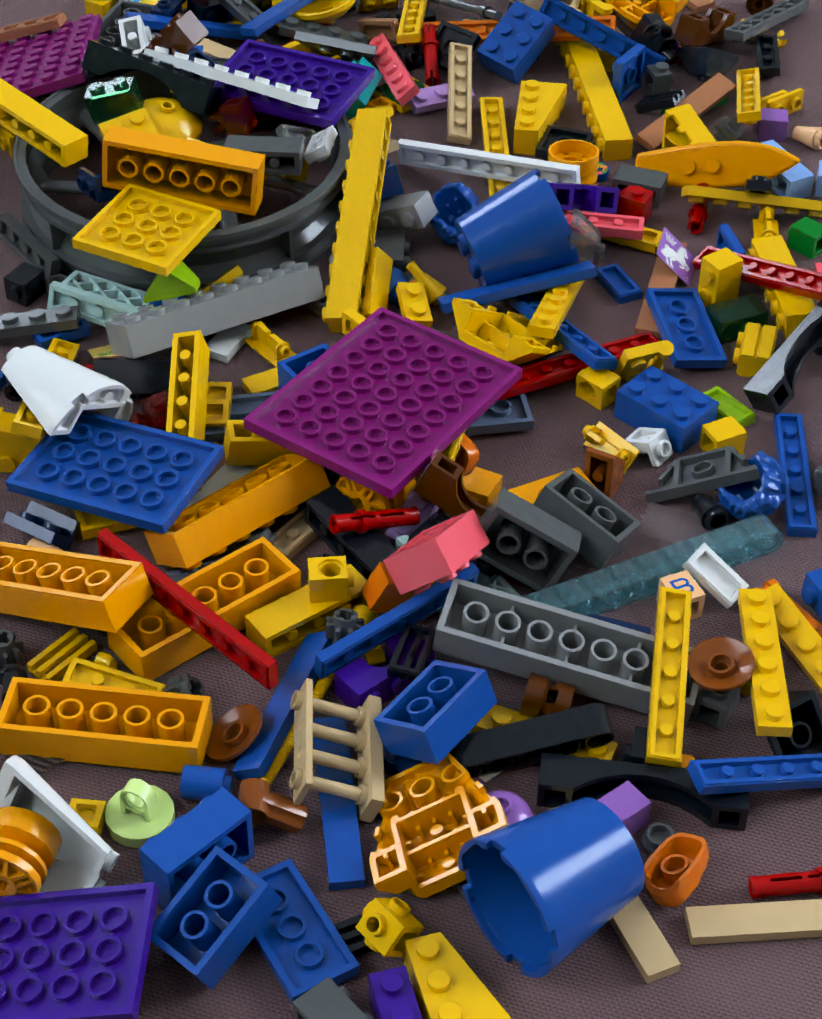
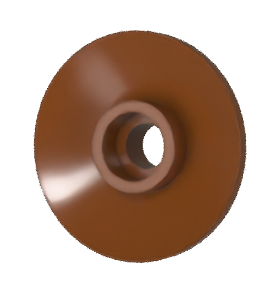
[687,637,755,692]
[206,704,262,762]

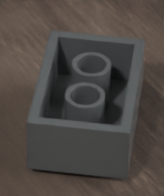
[533,468,642,569]
[479,487,583,596]

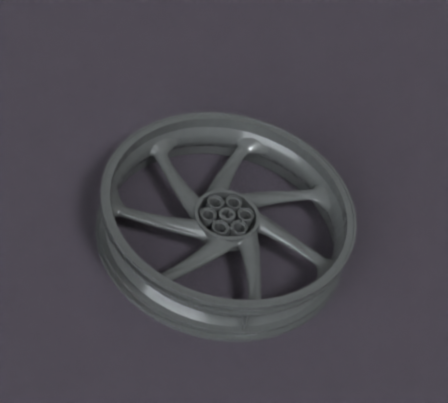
[13,57,352,298]

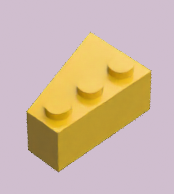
[661,103,716,149]
[404,932,512,1019]

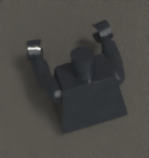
[630,13,678,66]

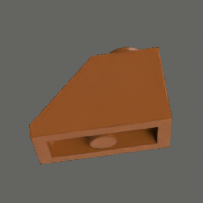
[584,447,625,499]

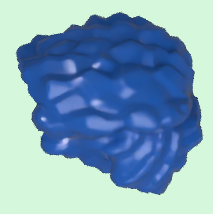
[430,182,479,245]
[718,451,789,522]

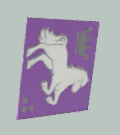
[656,227,696,286]

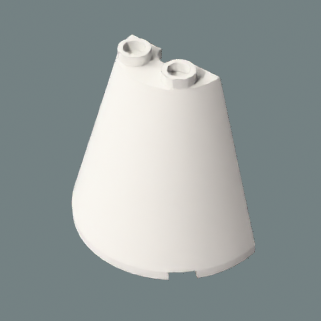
[1,345,134,436]
[0,755,120,893]

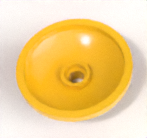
[294,0,356,24]
[129,97,203,140]

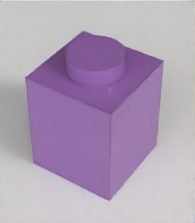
[753,108,789,142]
[598,781,652,835]

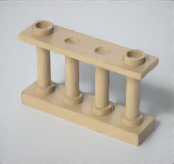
[289,678,385,823]

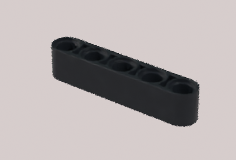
[449,703,615,778]

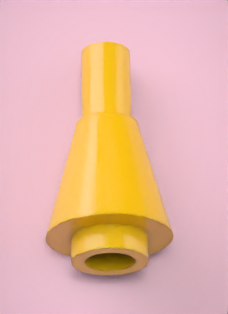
[406,260,447,305]

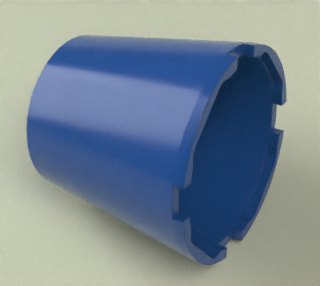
[454,169,579,287]
[458,797,645,978]

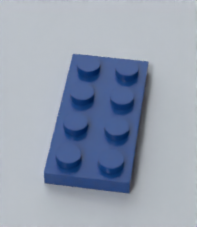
[645,288,728,369]
[253,858,360,1003]

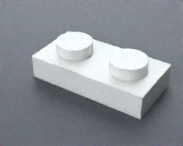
[303,125,338,164]

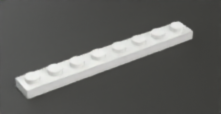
[144,46,320,109]
[397,138,581,184]

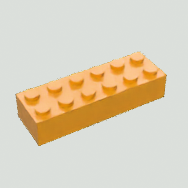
[102,125,266,216]
[143,453,331,571]
[107,536,301,680]
[0,542,154,633]
[0,677,213,773]

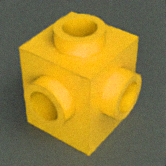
[355,897,424,957]

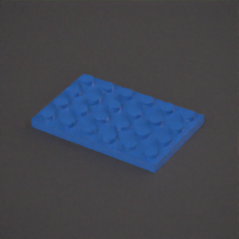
[5,410,225,534]

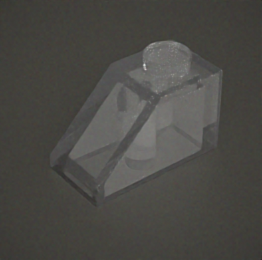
[569,209,606,268]

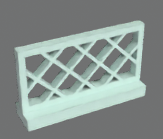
[47,270,150,327]

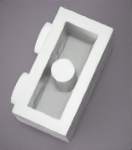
[118,15,152,56]

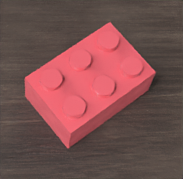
[383,509,490,595]

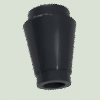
[691,493,729,532]

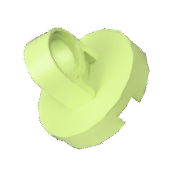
[105,778,175,848]

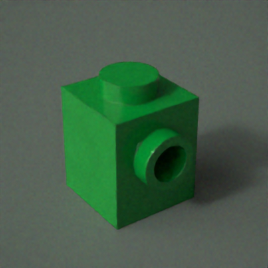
[787,216,822,260]

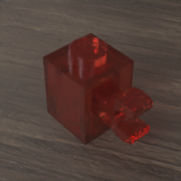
[209,95,258,136]
[129,390,168,431]

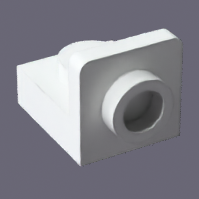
[625,427,673,467]

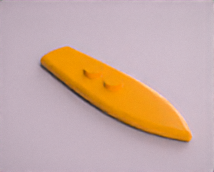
[635,141,800,188]

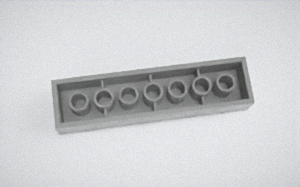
[104,261,325,359]
[432,578,699,726]

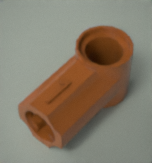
[238,778,308,834]

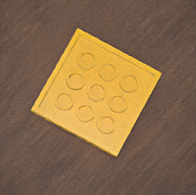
[72,183,222,277]

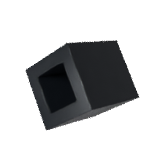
[3,262,46,307]

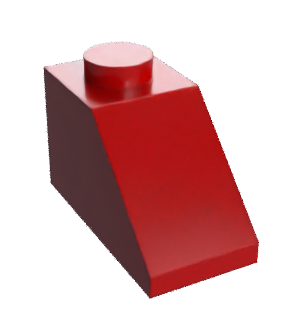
[597,185,654,224]

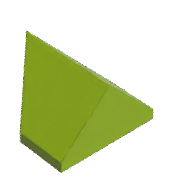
[143,261,201,303]

